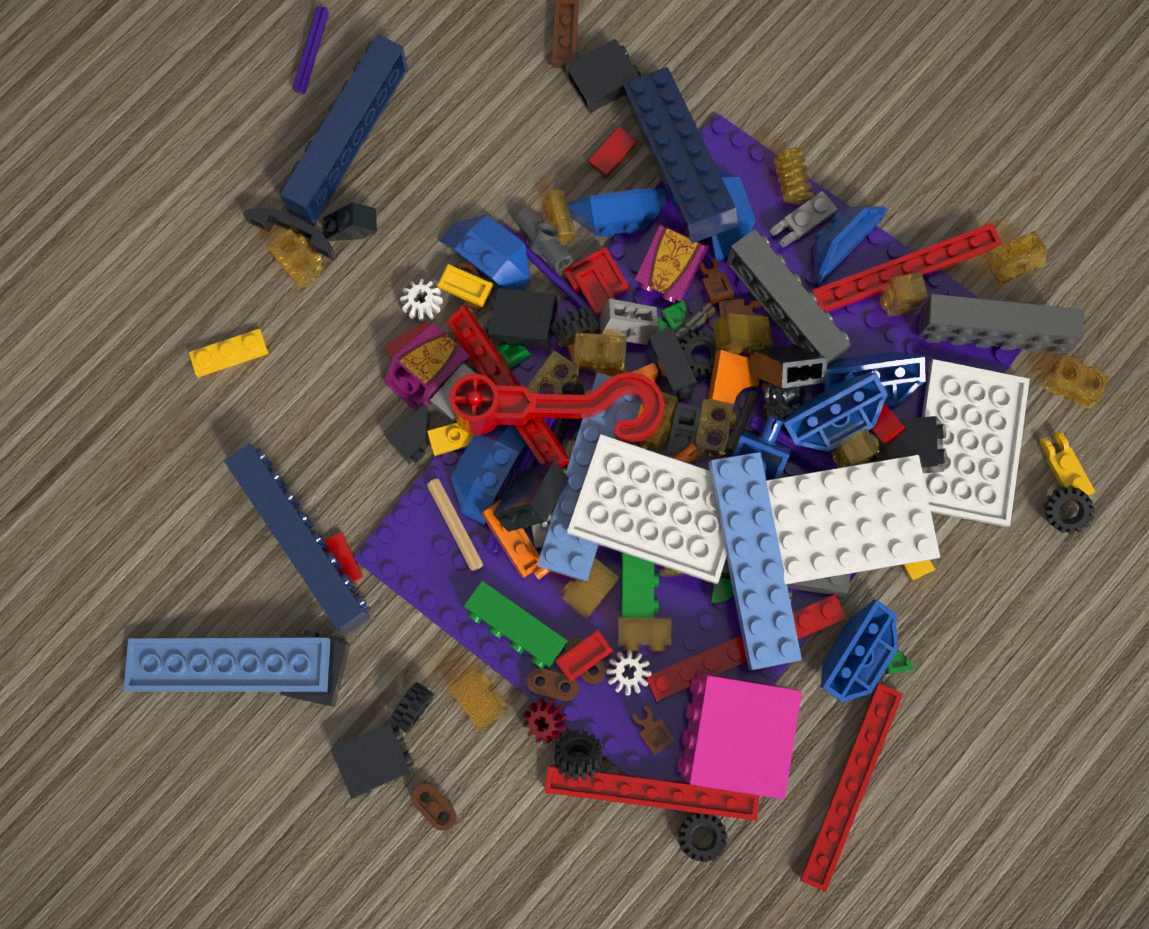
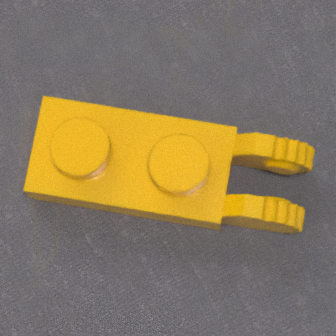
[1040,431,1095,504]

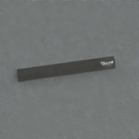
[725,391,758,455]

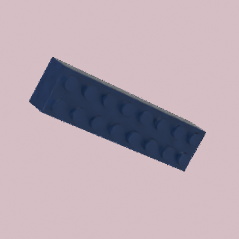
[280,34,408,226]
[623,66,739,244]
[223,443,371,635]

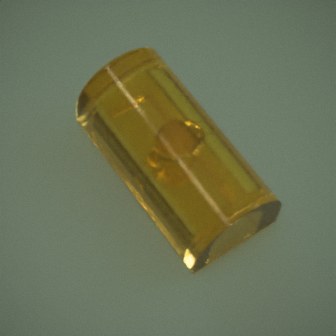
[544,190,577,244]

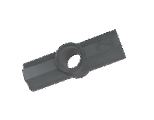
[515,207,573,272]

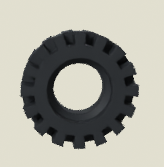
[550,308,600,347]
[681,330,724,379]
[1044,486,1095,534]
[389,682,434,733]
[554,730,602,781]
[678,813,728,862]

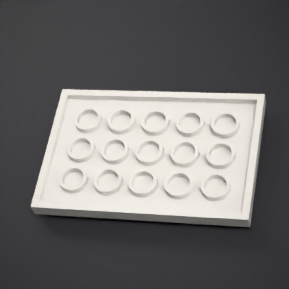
[922,359,1030,527]
[567,434,727,584]
[766,455,940,584]

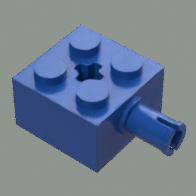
[732,415,791,481]

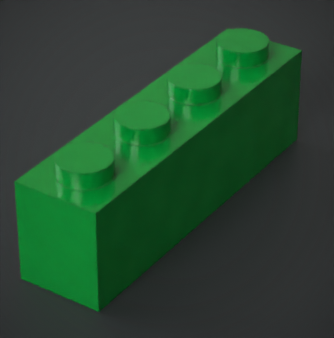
[621,552,659,619]
[464,581,568,669]

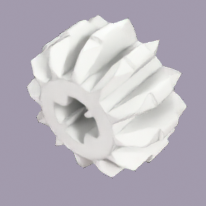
[400,279,443,322]
[606,650,651,696]

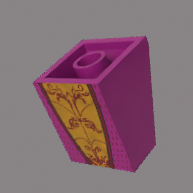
[635,225,710,303]
[384,323,470,411]

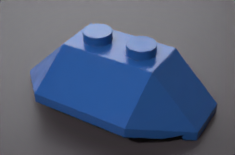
[707,169,756,261]
[568,189,667,237]
[813,206,888,285]
[440,215,530,291]
[824,352,925,407]
[783,372,888,452]
[451,425,527,525]
[820,599,898,702]

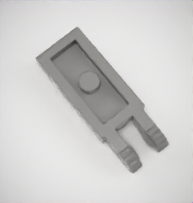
[770,191,838,248]

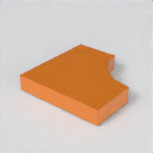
[708,350,760,405]

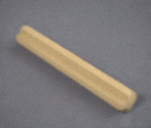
[427,478,483,571]

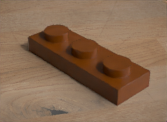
[552,0,579,68]

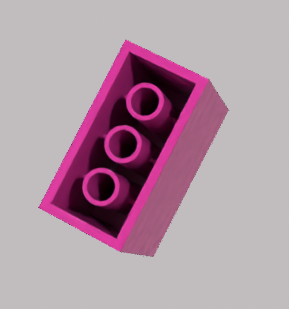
[677,671,802,799]

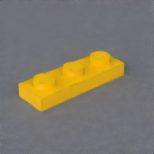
[189,329,269,377]

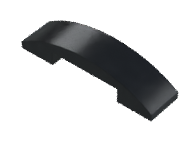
[243,209,337,261]
[666,402,702,457]

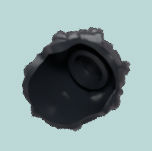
[761,381,805,433]

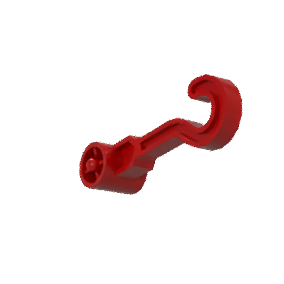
[449,372,665,444]

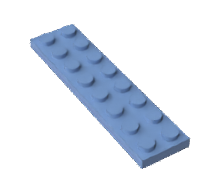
[537,372,641,582]
[708,452,802,670]
[123,638,330,692]

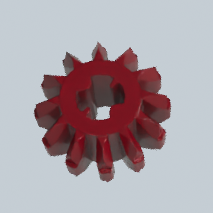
[522,698,567,744]

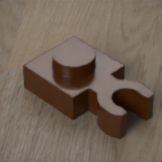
[699,259,734,304]
[718,299,763,328]
[632,706,676,756]

